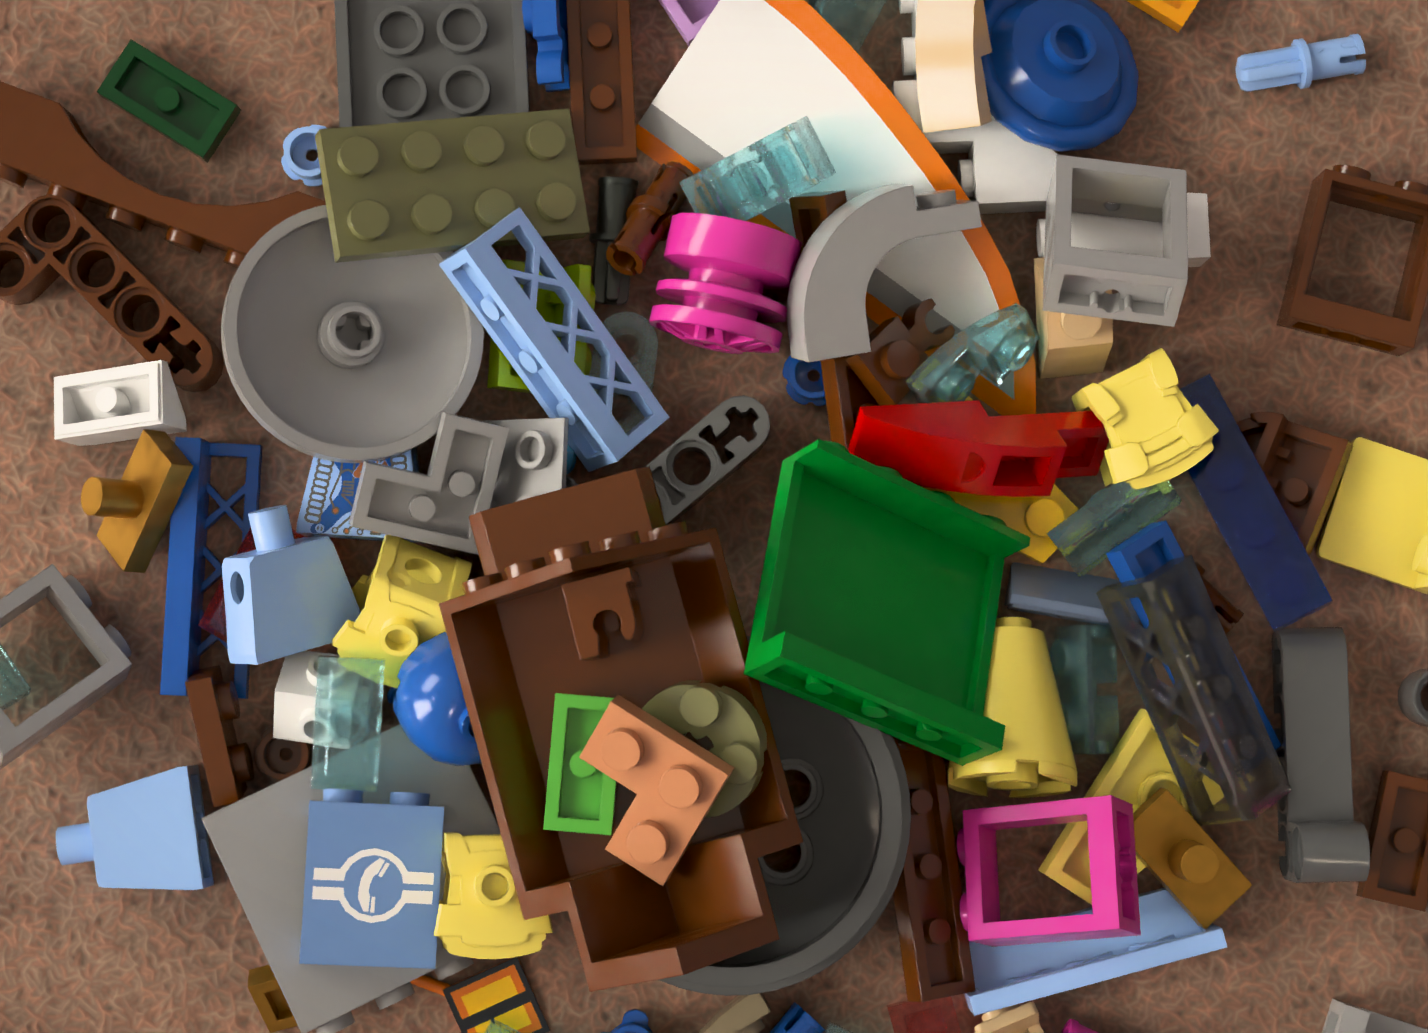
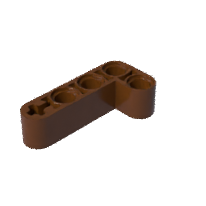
[0,194,224,393]

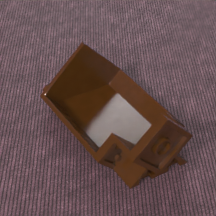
[439,466,803,992]

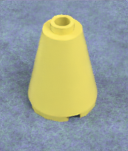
[947,617,1078,798]

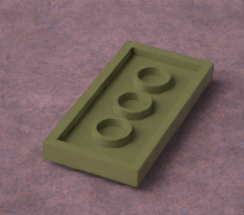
[315,108,590,263]

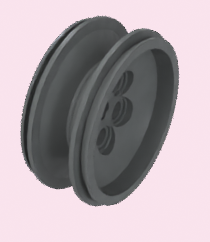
[659,636,911,996]

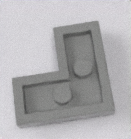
[349,412,509,555]

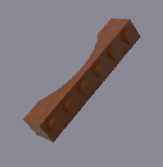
[0,81,326,269]

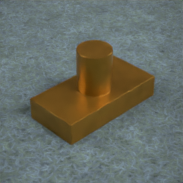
[81,429,193,573]
[1133,787,1252,929]

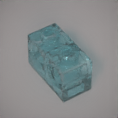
[679,116,836,221]

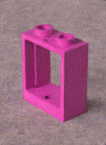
[957,795,1141,947]

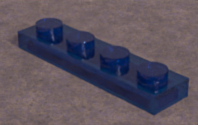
[1180,374,1333,632]

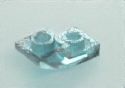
[906,303,1040,403]

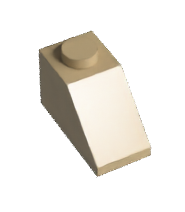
[1034,257,1113,379]

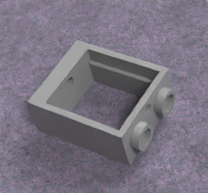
[1042,154,1188,327]
[0,564,132,770]

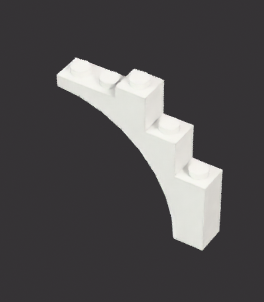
[891,0,1211,267]

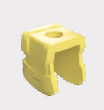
[1072,348,1219,496]
[332,534,472,689]
[434,832,553,959]

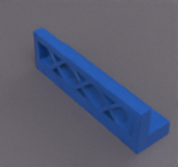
[160,437,263,699]

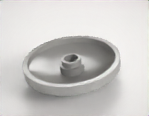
[221,205,484,463]

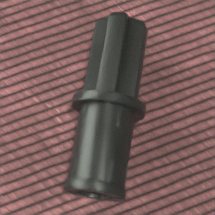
[589,177,639,305]

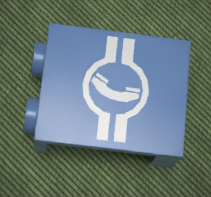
[299,789,444,969]

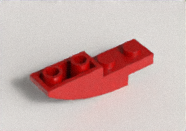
[848,400,1109,497]

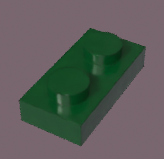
[97,39,241,163]

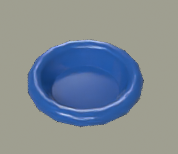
[981,0,1139,152]

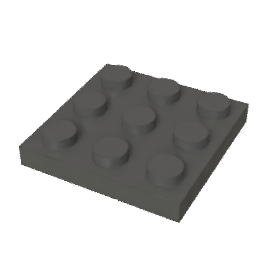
[334,0,530,127]

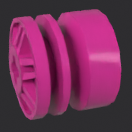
[649,213,802,354]

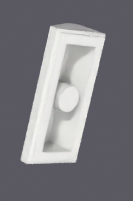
[54,360,187,446]

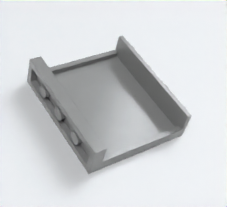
[201,724,501,1033]

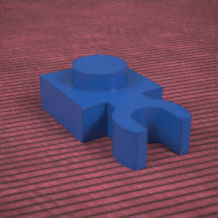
[522,0,570,92]

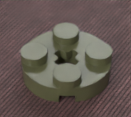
[642,680,767,818]

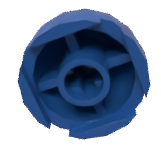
[393,632,481,766]

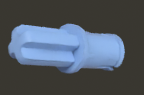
[1235,34,1366,92]

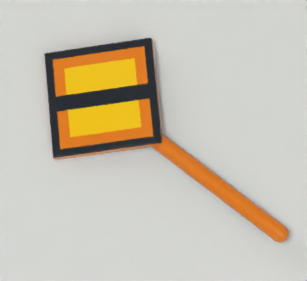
[410,957,550,1033]

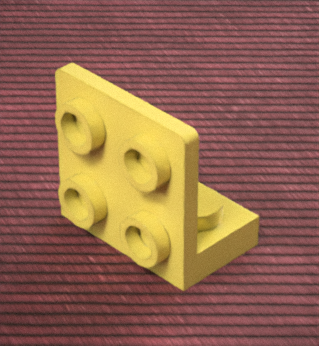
[1316,437,1428,595]

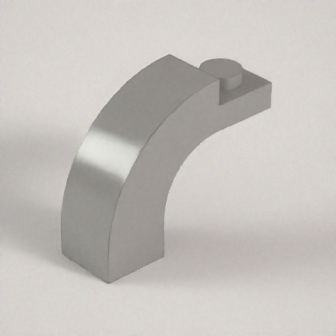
[787,184,982,363]

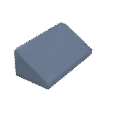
[1004,562,1139,629]

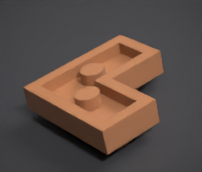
[579,694,735,886]

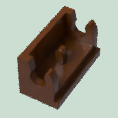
[561,567,645,661]

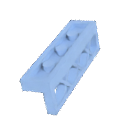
[439,207,670,472]
[964,888,1227,1016]

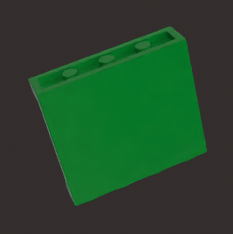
[744,439,1030,766]

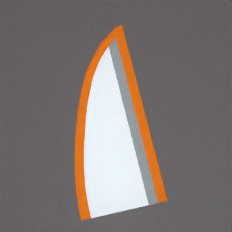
[636,0,1036,416]

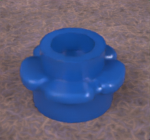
[783,355,826,406]

